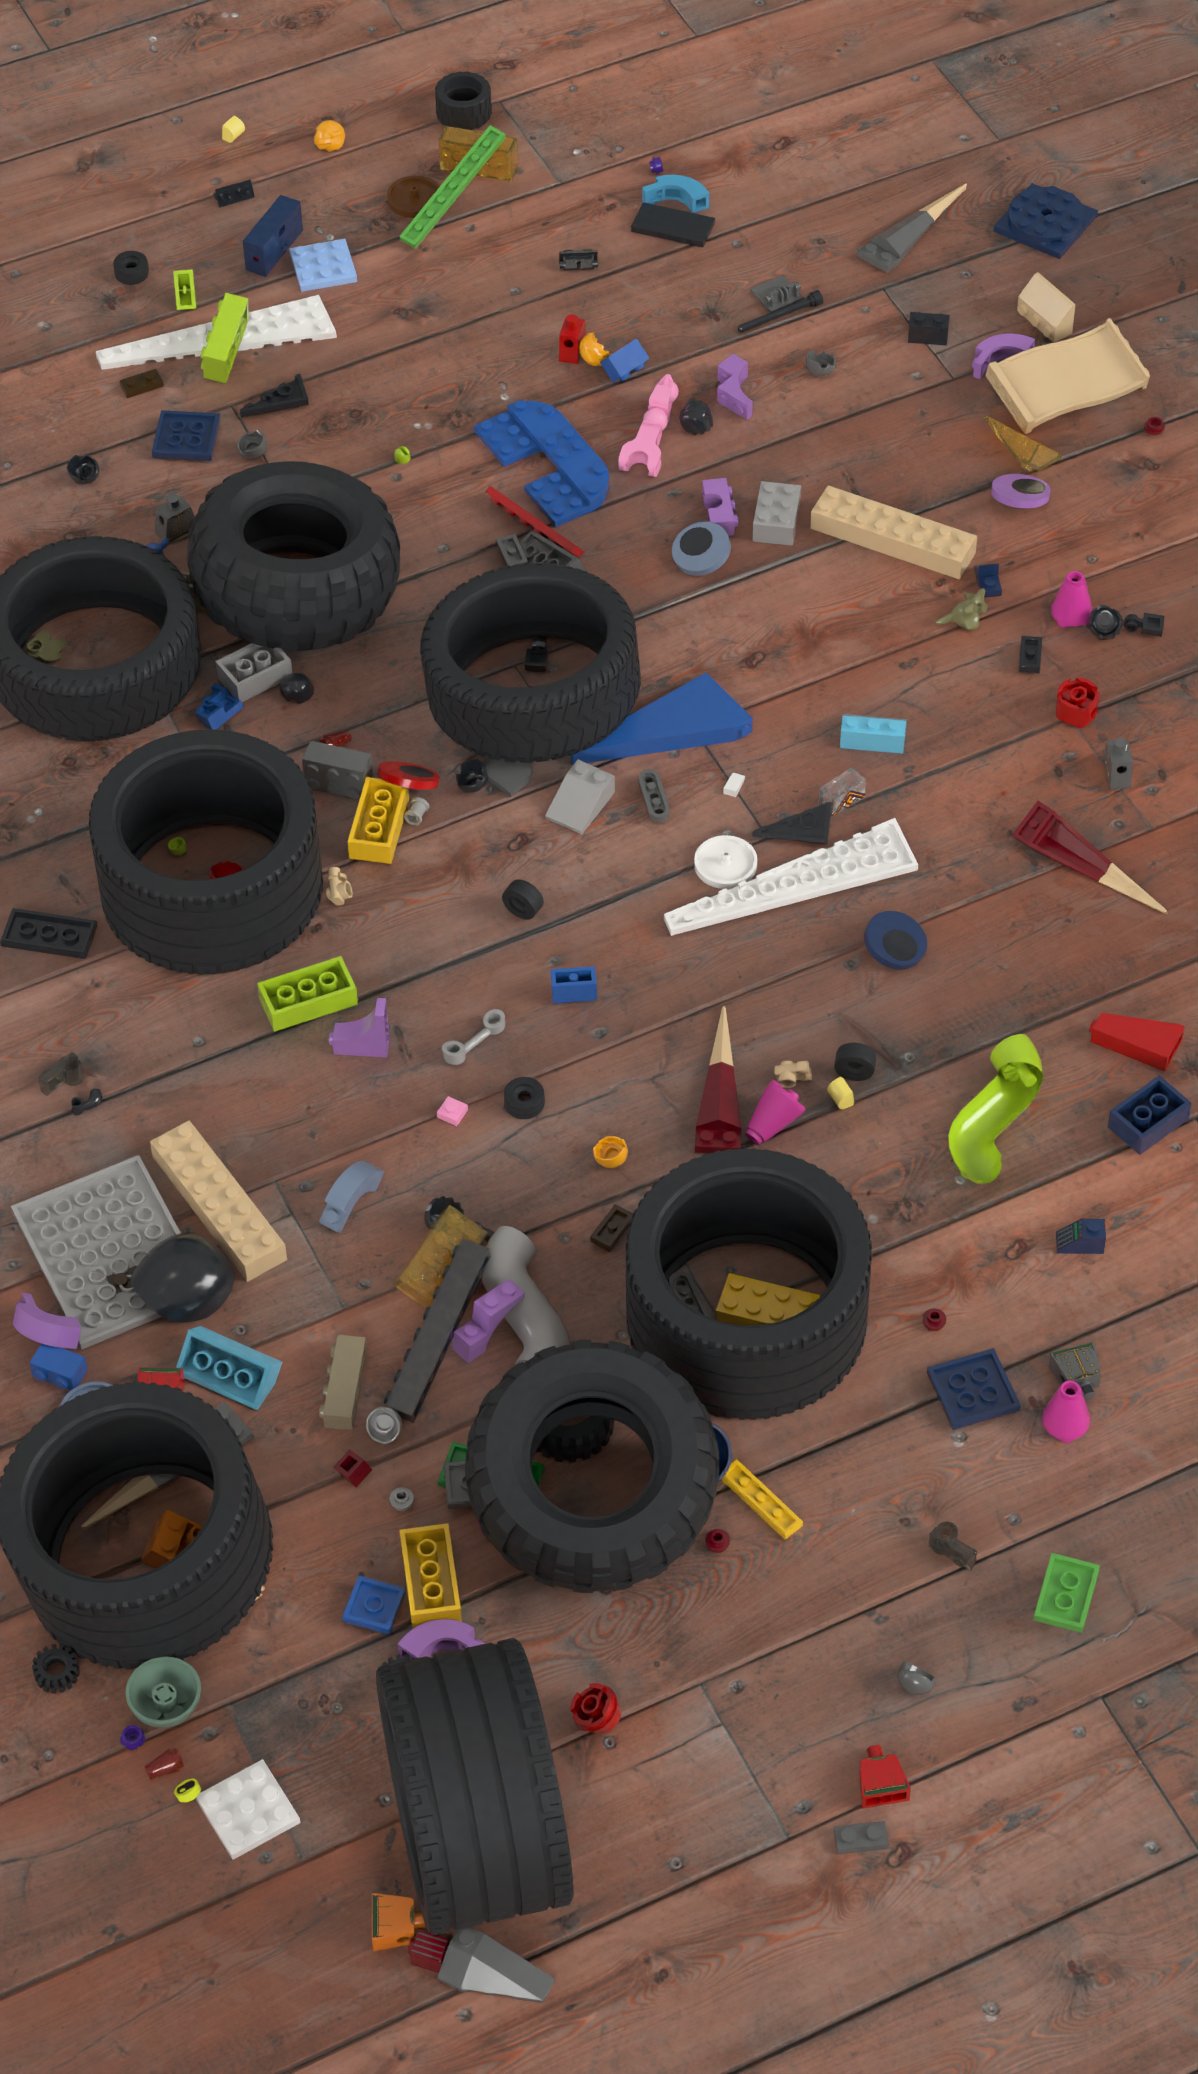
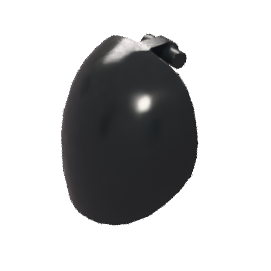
[131,1232,234,1322]

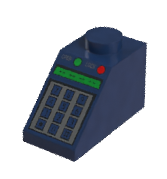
[1056,1218,1106,1254]

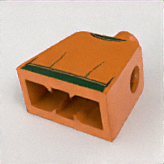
[372,1893,426,1951]

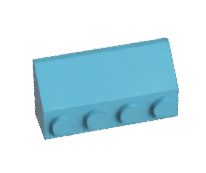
[176,1326,282,1410]

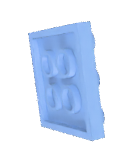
[289,239,357,292]

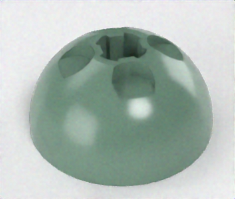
[126,1657,201,1728]

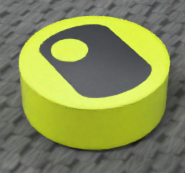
[174,1779,201,1803]

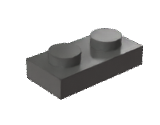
[496,534,528,567]
[833,1821,889,1855]

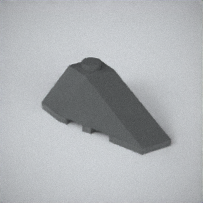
[519,530,588,573]
[437,1927,555,2003]

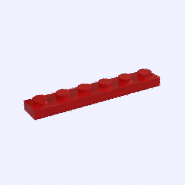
[485,485,584,558]

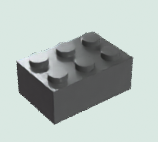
[302,741,373,799]

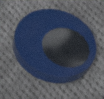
[864,911,927,970]

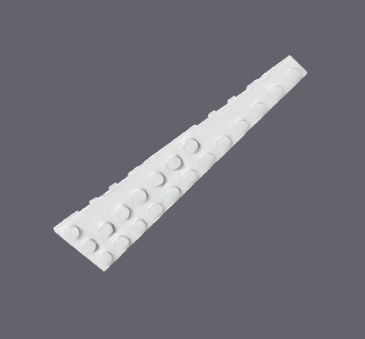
[96,295,337,370]
[664,818,918,936]

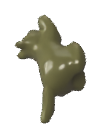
[935,588,988,631]

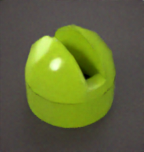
[394,446,410,464]
[168,837,187,856]

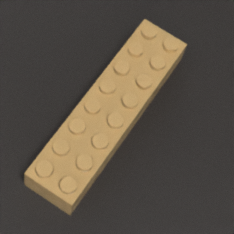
[810,485,977,580]
[150,1120,287,1282]

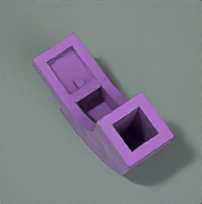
[972,333,1035,379]
[13,1293,81,1349]
[398,1619,485,1660]

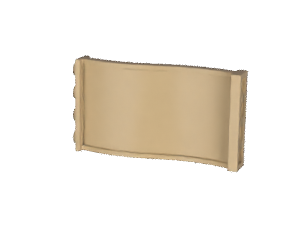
[986,318,1150,434]

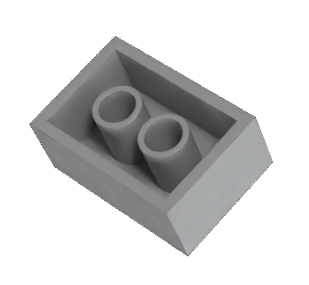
[753,481,801,546]
[215,643,292,702]

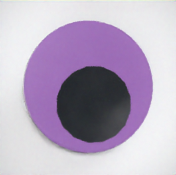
[991,474,1050,508]

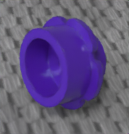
[649,157,664,175]
[120,1725,145,1750]

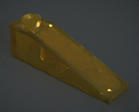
[984,415,1062,471]

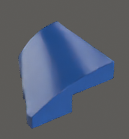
[195,683,244,730]

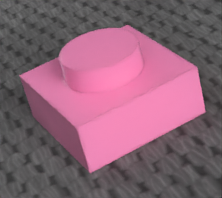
[437,1096,468,1126]

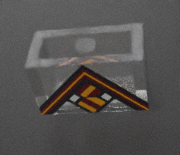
[819,767,866,817]

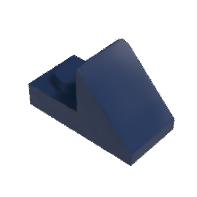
[974,564,1002,598]

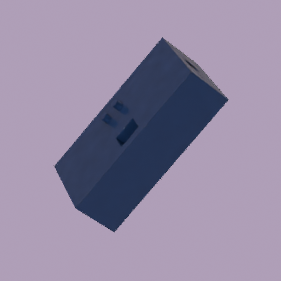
[243,195,303,277]

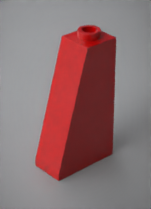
[1089,1013,1185,1071]

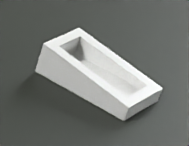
[723,773,745,797]

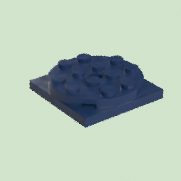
[993,183,1098,259]

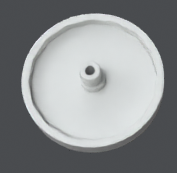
[694,835,757,889]

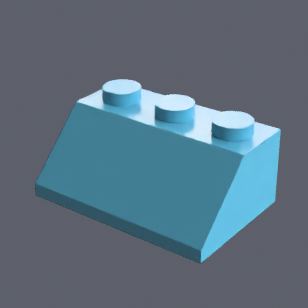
[840,714,907,754]

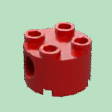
[1056,678,1100,728]

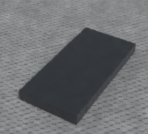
[631,202,715,247]
[0,908,98,959]

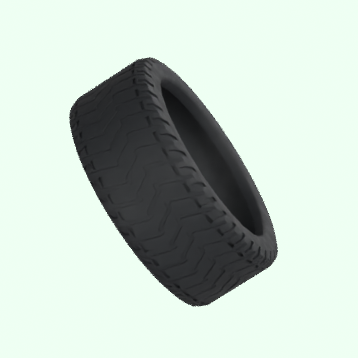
[0,536,201,741]
[420,563,641,763]

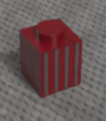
[407,1930,449,1973]

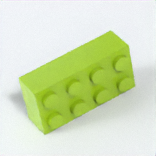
[200,293,249,383]
[257,956,358,1032]

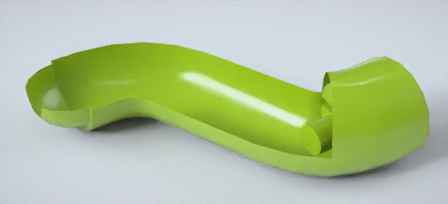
[948,1034,1043,1184]

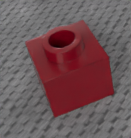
[334,1449,372,1488]

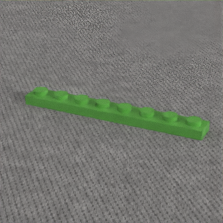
[400,125,506,249]

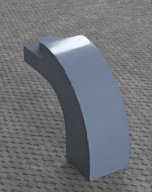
[319,1161,385,1233]

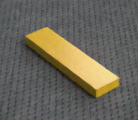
[721,1459,803,1540]

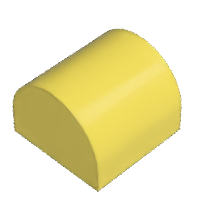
[222,116,245,143]
[827,1077,854,1109]

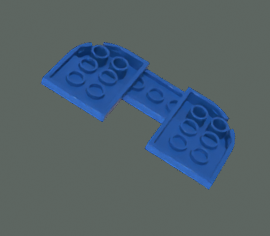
[473,400,609,528]

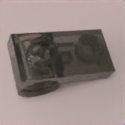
[38,1052,84,1096]
[929,1521,977,1571]

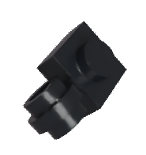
[1123,613,1165,637]
[524,637,548,671]

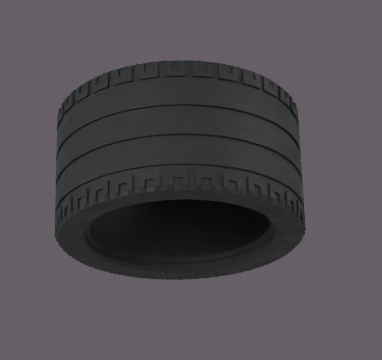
[89,729,323,975]
[625,1148,872,1420]
[0,1382,274,1670]
[376,1638,574,1935]

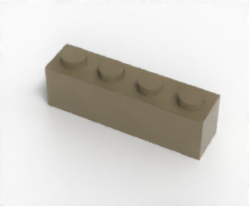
[319,1335,367,1430]

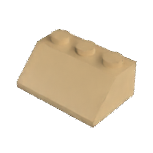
[1017,272,1075,343]

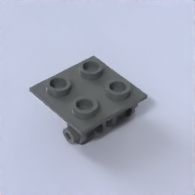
[750,275,804,312]

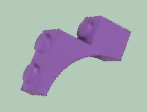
[717,354,753,420]
[452,1279,525,1363]

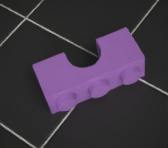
[702,478,738,536]

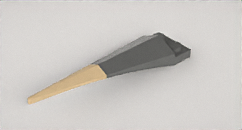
[857,183,967,273]
[81,1401,254,1530]

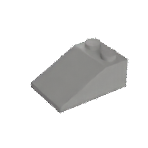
[545,760,615,835]

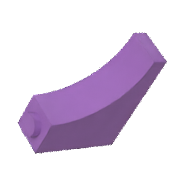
[329,998,390,1057]

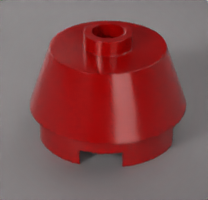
[570,1683,621,1734]

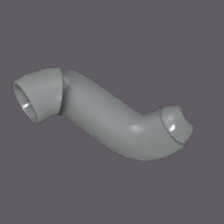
[482,1226,570,1364]

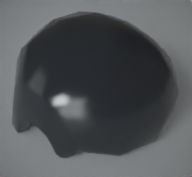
[67,454,100,485]
[280,673,314,704]
[456,759,488,793]

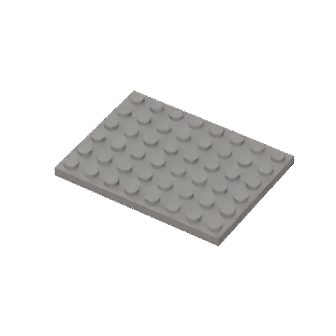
[11,1155,180,1350]

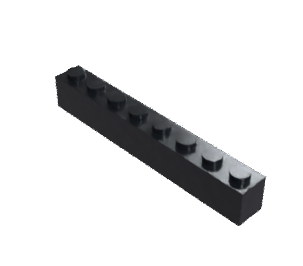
[384,1239,491,1423]

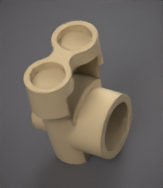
[326,867,353,905]
[775,1061,812,1088]

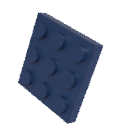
[152,410,220,461]
[927,1348,1021,1430]

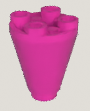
[1051,571,1092,628]
[745,1080,806,1145]
[1042,1381,1090,1443]

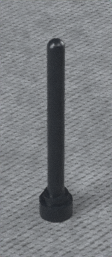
[738,290,823,332]

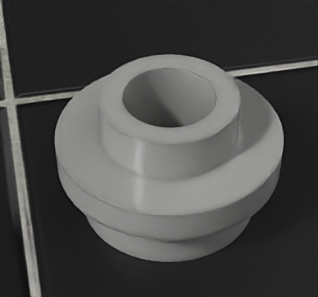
[389,1487,414,1511]

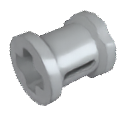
[404,797,429,826]

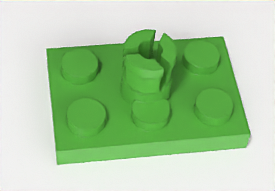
[1034,1553,1100,1633]

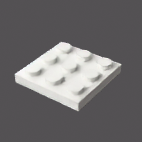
[196,1759,301,1860]

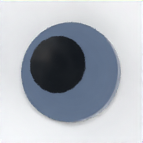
[672,522,731,576]

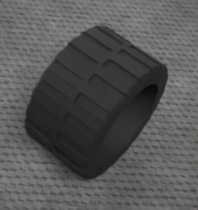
[435,71,492,131]

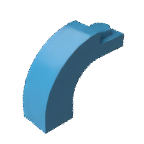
[642,175,710,213]

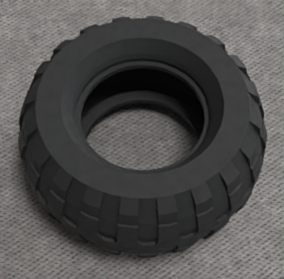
[187,461,400,651]
[465,1340,719,1593]

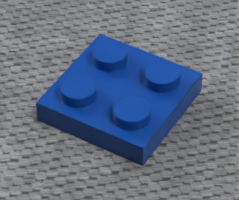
[342,1576,406,1635]

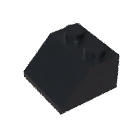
[908,312,950,346]

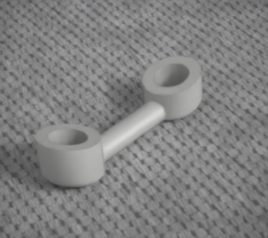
[442,1009,506,1065]

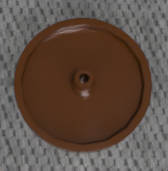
[387,176,440,218]

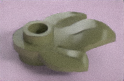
[26,630,67,662]

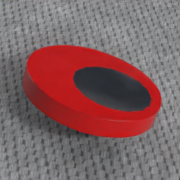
[377,761,440,790]

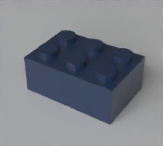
[1108,1075,1191,1155]

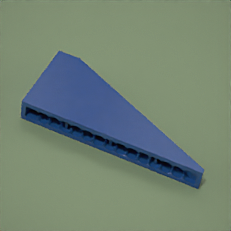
[571,673,753,765]

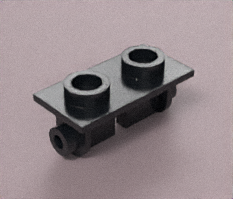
[213,179,255,208]
[559,249,598,270]

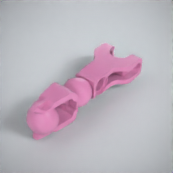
[618,374,679,477]

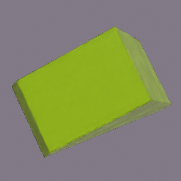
[173,269,196,310]

